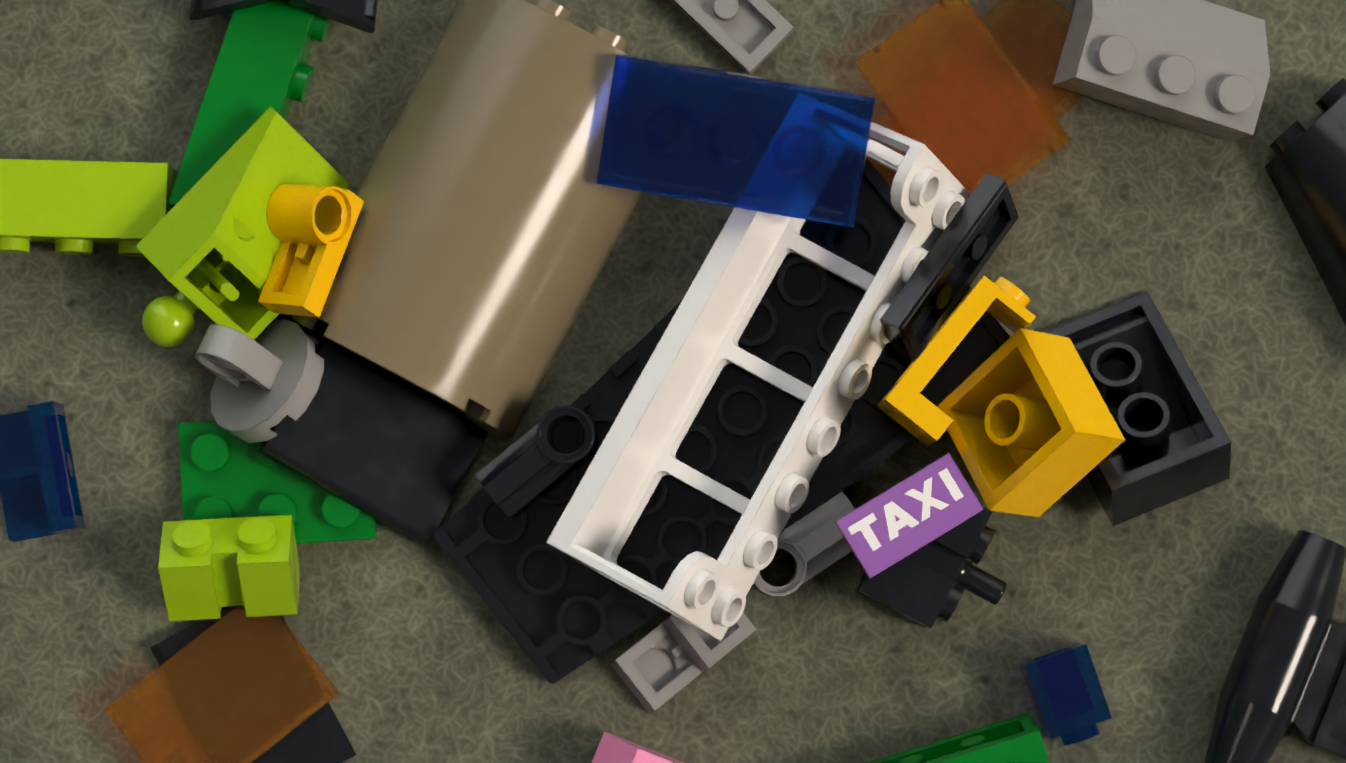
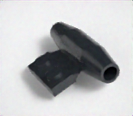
[1205,530,1346,763]

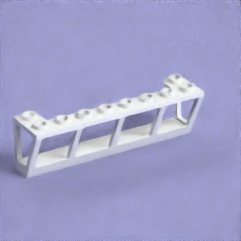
[546,92,970,641]

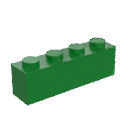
[168,0,333,207]

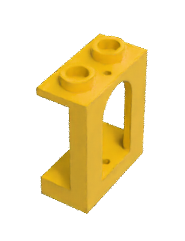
[877,275,1036,446]

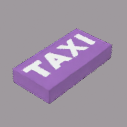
[835,453,984,578]

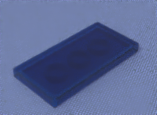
[596,54,876,227]

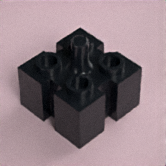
[854,506,1007,628]

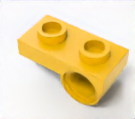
[258,183,364,318]

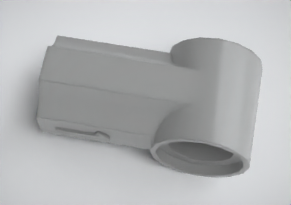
[753,491,855,596]

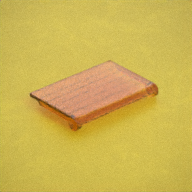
[855,0,1071,200]
[104,606,339,763]

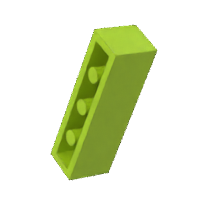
[0,159,176,257]

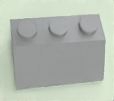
[1052,0,1270,141]

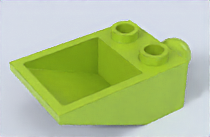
[136,106,349,347]

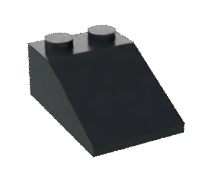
[1044,291,1231,526]

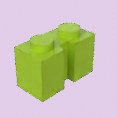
[158,515,300,621]

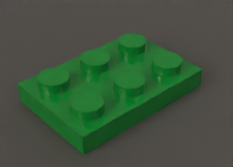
[178,421,377,544]

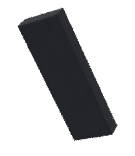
[880,172,1019,362]

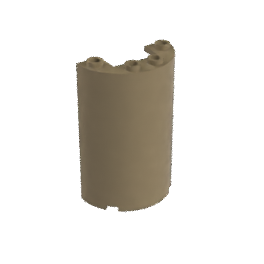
[289,0,690,437]

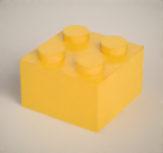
[937,328,1125,517]

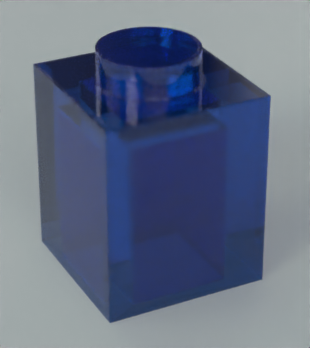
[1019,643,1112,746]

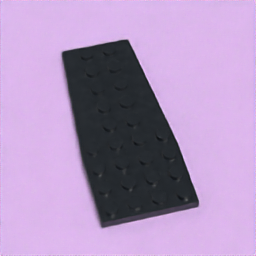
[434,154,1010,684]

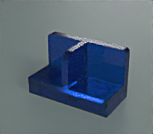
[0,401,86,542]

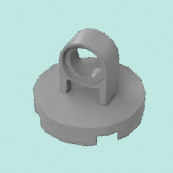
[195,319,324,444]

